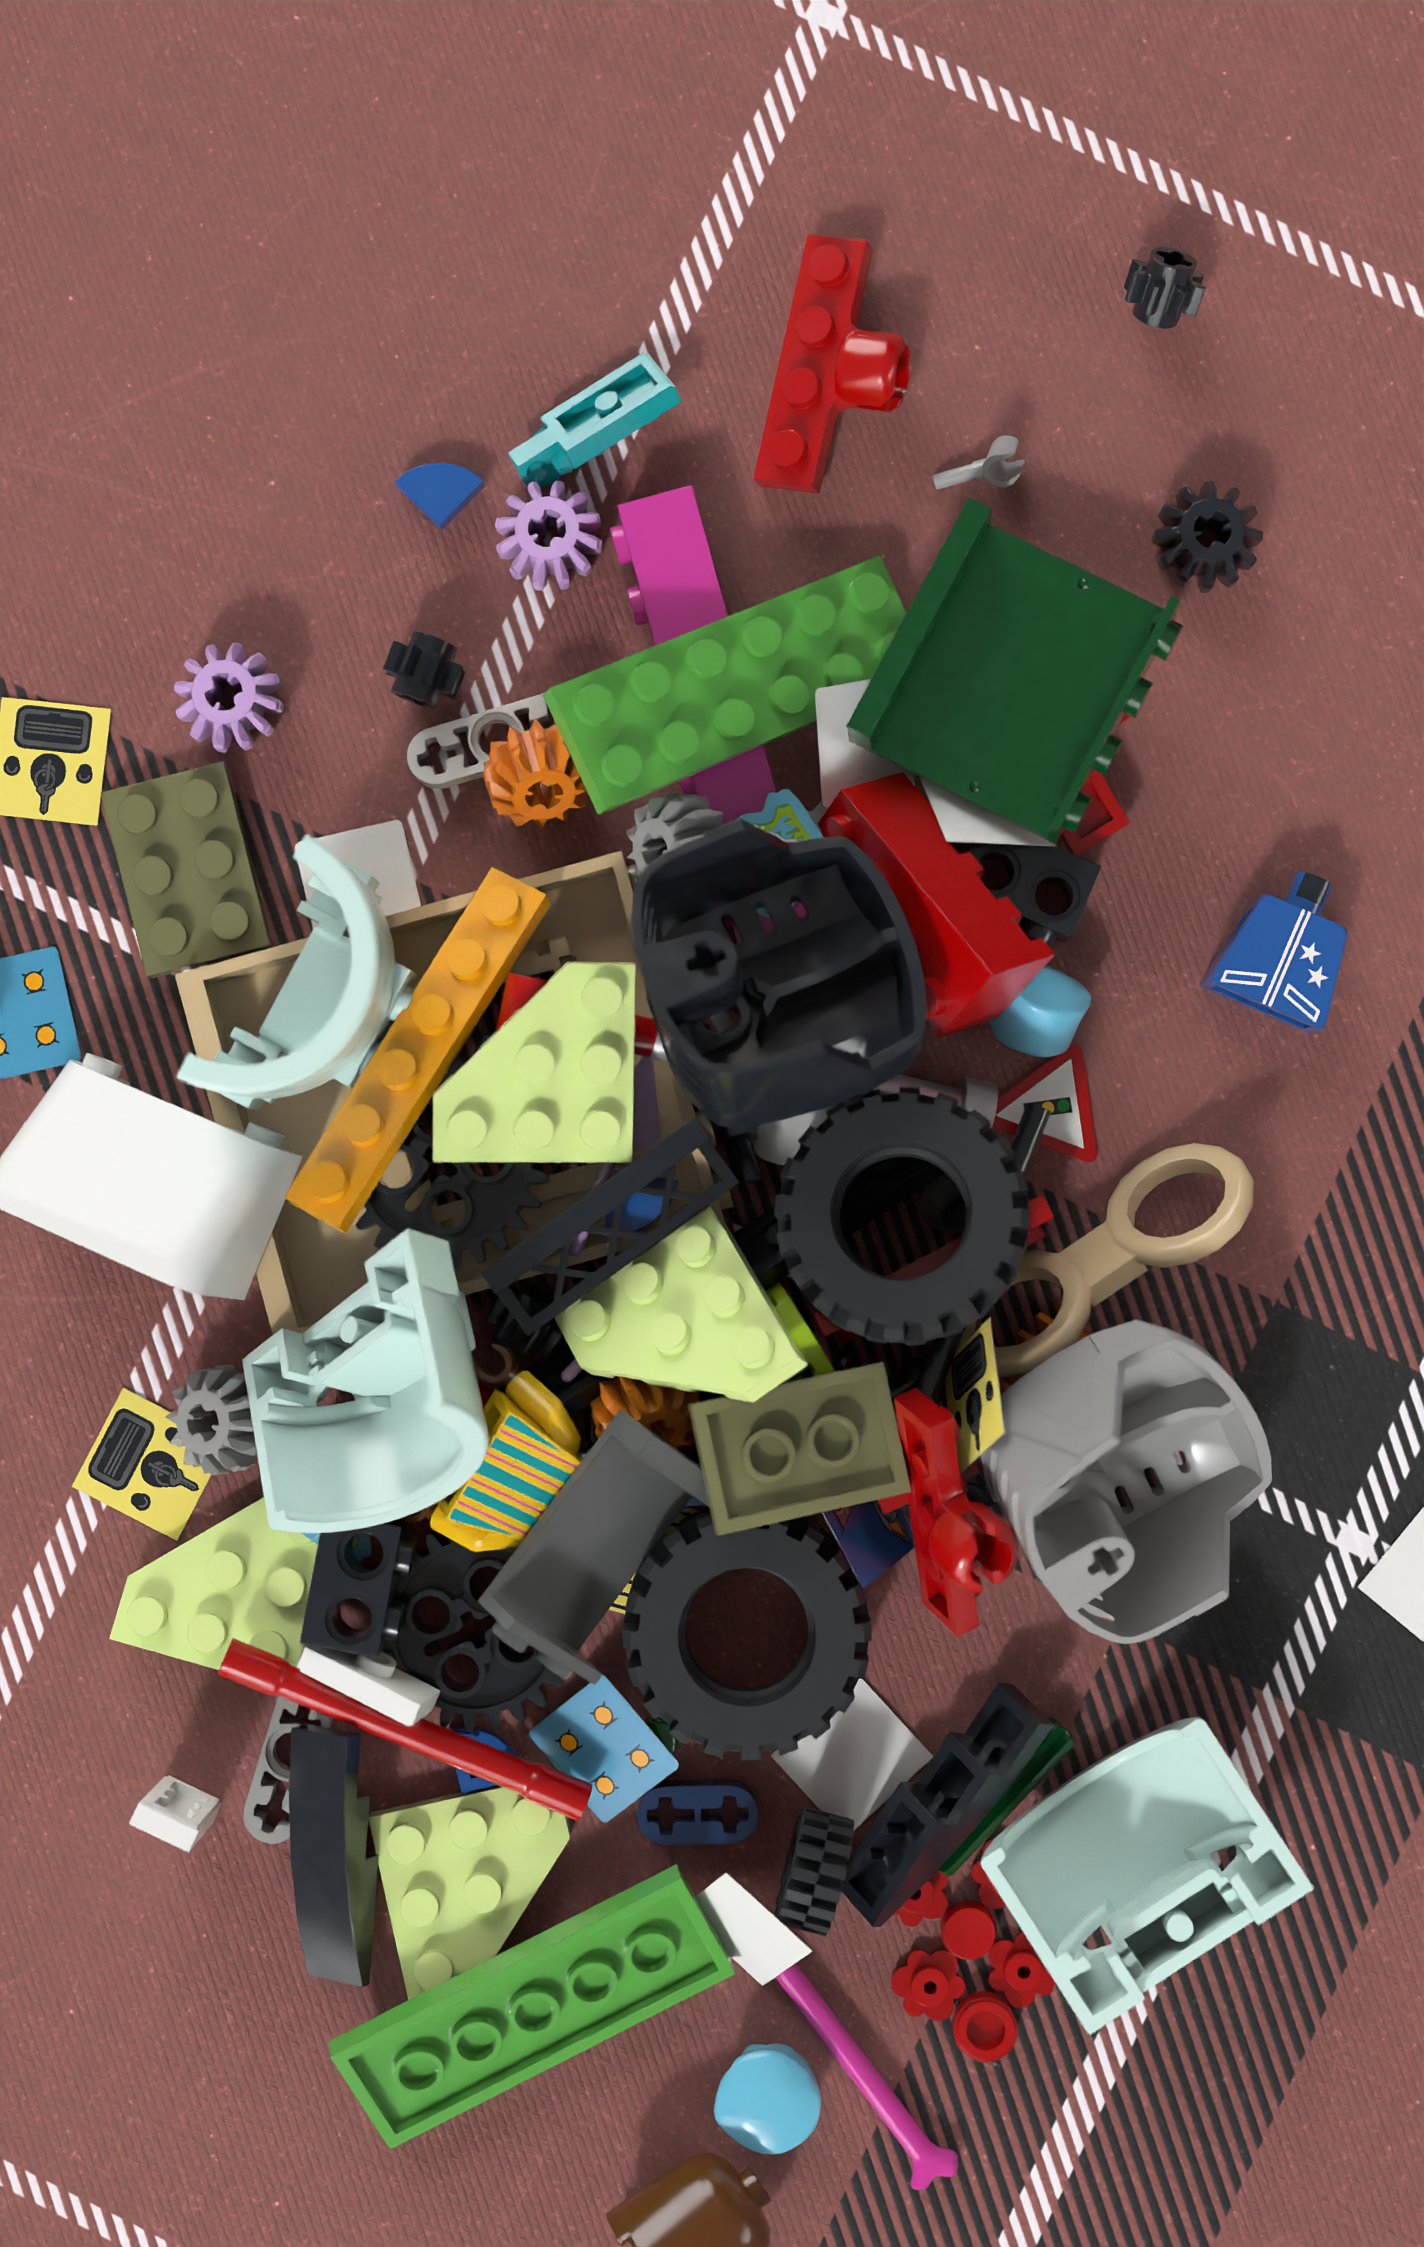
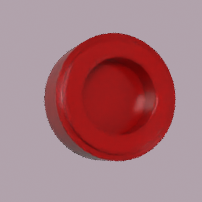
[952,1991,1018,2062]

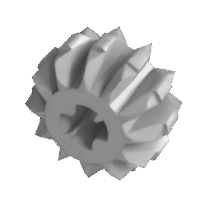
[626,792,723,882]
[165,1364,257,1475]

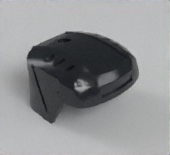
[631,819,927,1129]

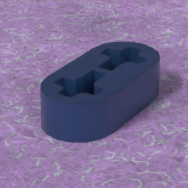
[637,1779,759,1845]

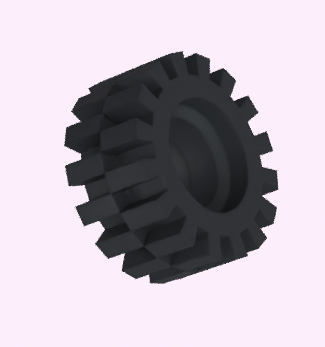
[774,1806,855,1936]

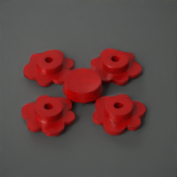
[891,1837,1055,2021]

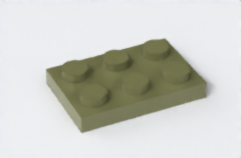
[101,761,274,979]
[688,1362,911,1536]

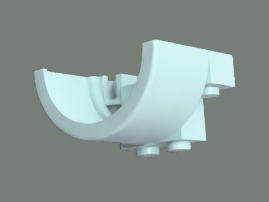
[177,834,418,1111]
[242,1228,488,1533]
[981,1718,1314,2035]

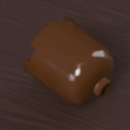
[606,2153,772,2247]

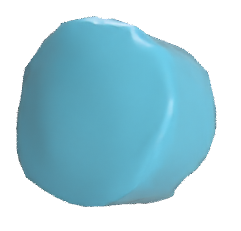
[982,965,1092,1057]
[714,2043,821,2154]

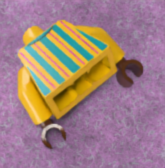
[401,1344,583,1552]

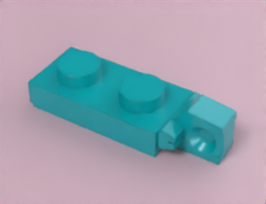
[508,352,682,488]

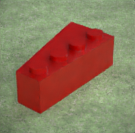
[817,772,1055,1038]

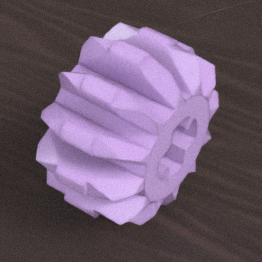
[495,480,603,591]
[174,642,284,752]

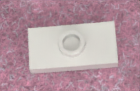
[297,1645,440,1726]
[129,1775,222,1852]

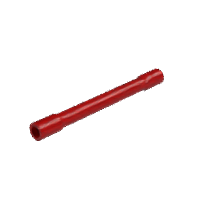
[217,1638,593,1821]

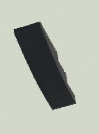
[841,1682,1054,1927]
[289,1724,379,1987]

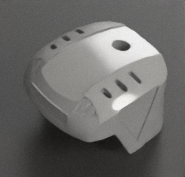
[975,1320,1272,1644]

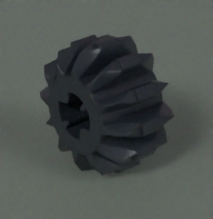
[1152,481,1263,593]

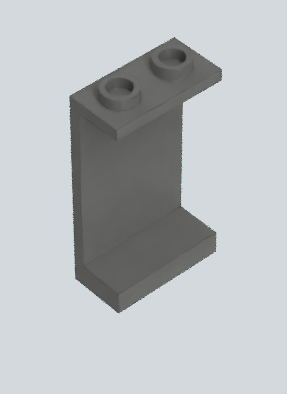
[478,1409,709,1685]

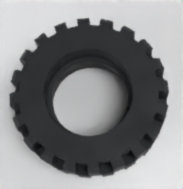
[775,1087,1030,1346]
[622,1511,872,1760]

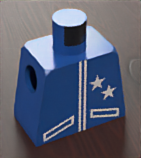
[1199,871,1347,1034]

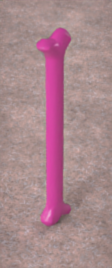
[775,1926,958,2190]

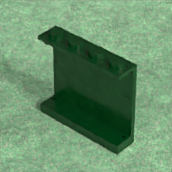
[846,497,1183,845]

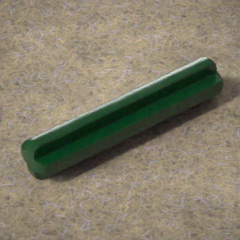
[938,1717,1075,1877]

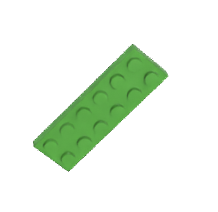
[543,556,906,815]
[329,1864,735,2149]

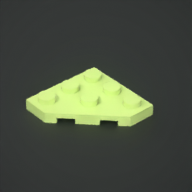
[433,962,635,1162]
[554,1206,808,1402]
[109,1497,319,1670]
[368,1785,571,2000]

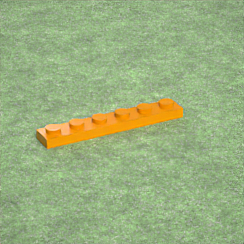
[284,867,551,1234]

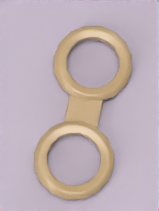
[957,1143,1254,1377]

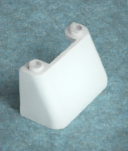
[0,1053,303,1300]

